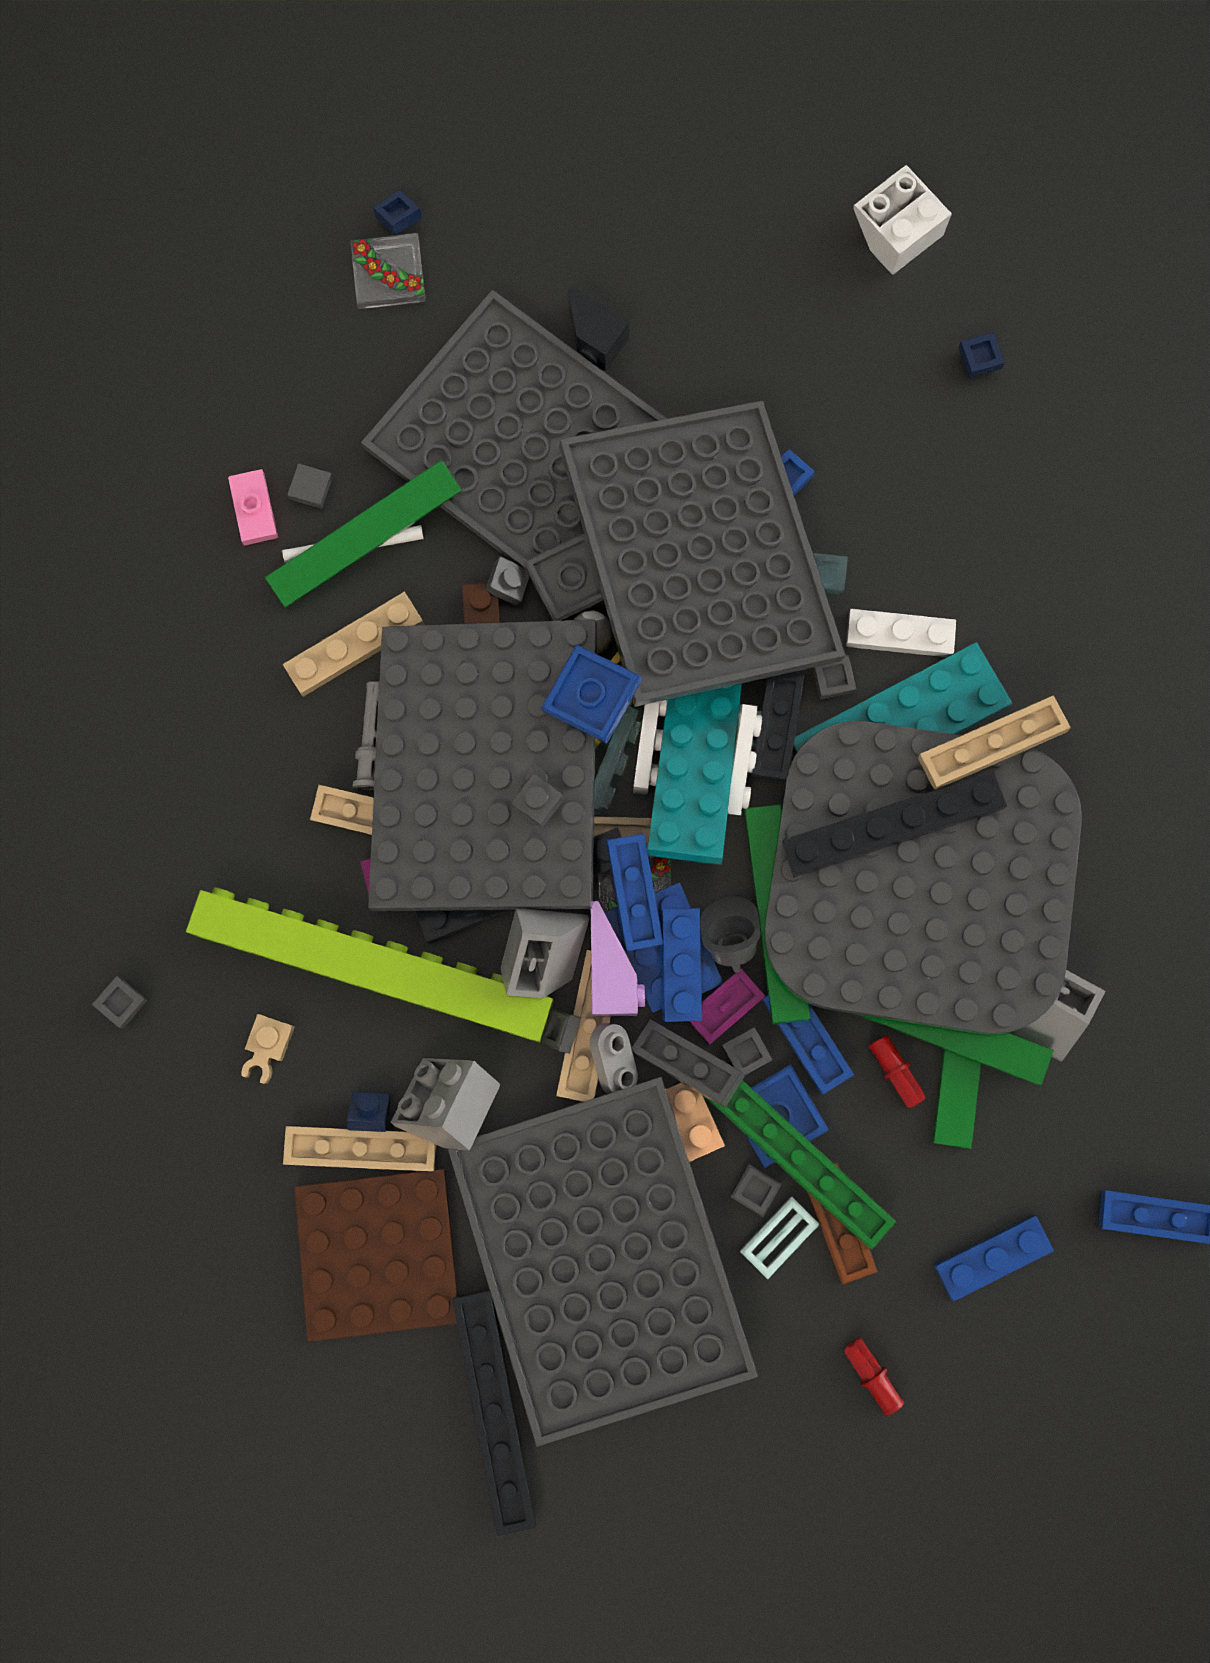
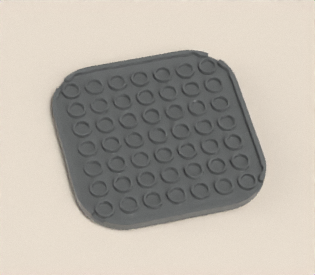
[764,721,1082,1035]

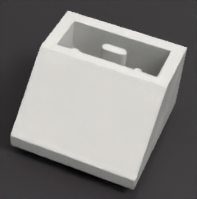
[853,165,952,275]

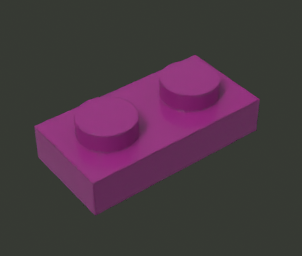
[688,969,765,1045]

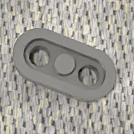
[590,1023,638,1094]

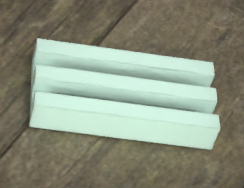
[740,1197,819,1279]

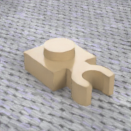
[241,1014,295,1084]

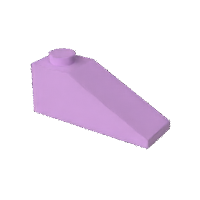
[591,901,645,1016]

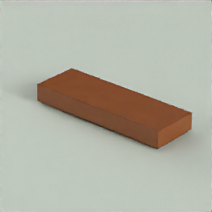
[807,1162,878,1285]

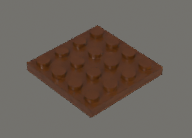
[294,1169,458,1342]

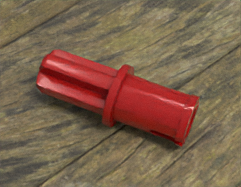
[868,1034,926,1108]
[844,1338,904,1416]

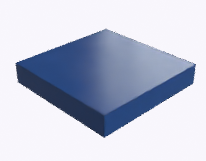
[541,644,643,744]
[745,1065,829,1168]

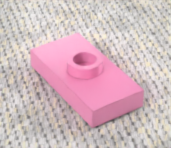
[228,469,278,546]

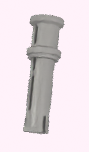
[352,682,379,793]

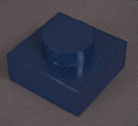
[373,190,422,236]
[958,332,1005,378]
[347,1092,391,1132]

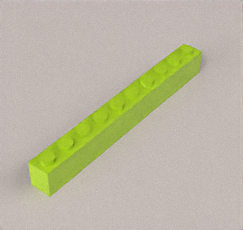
[186,887,554,1043]

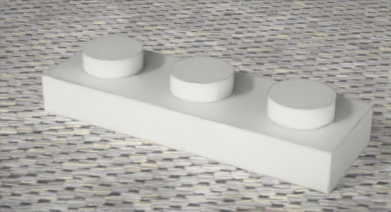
[845,609,956,657]
[633,700,667,795]
[728,704,762,815]

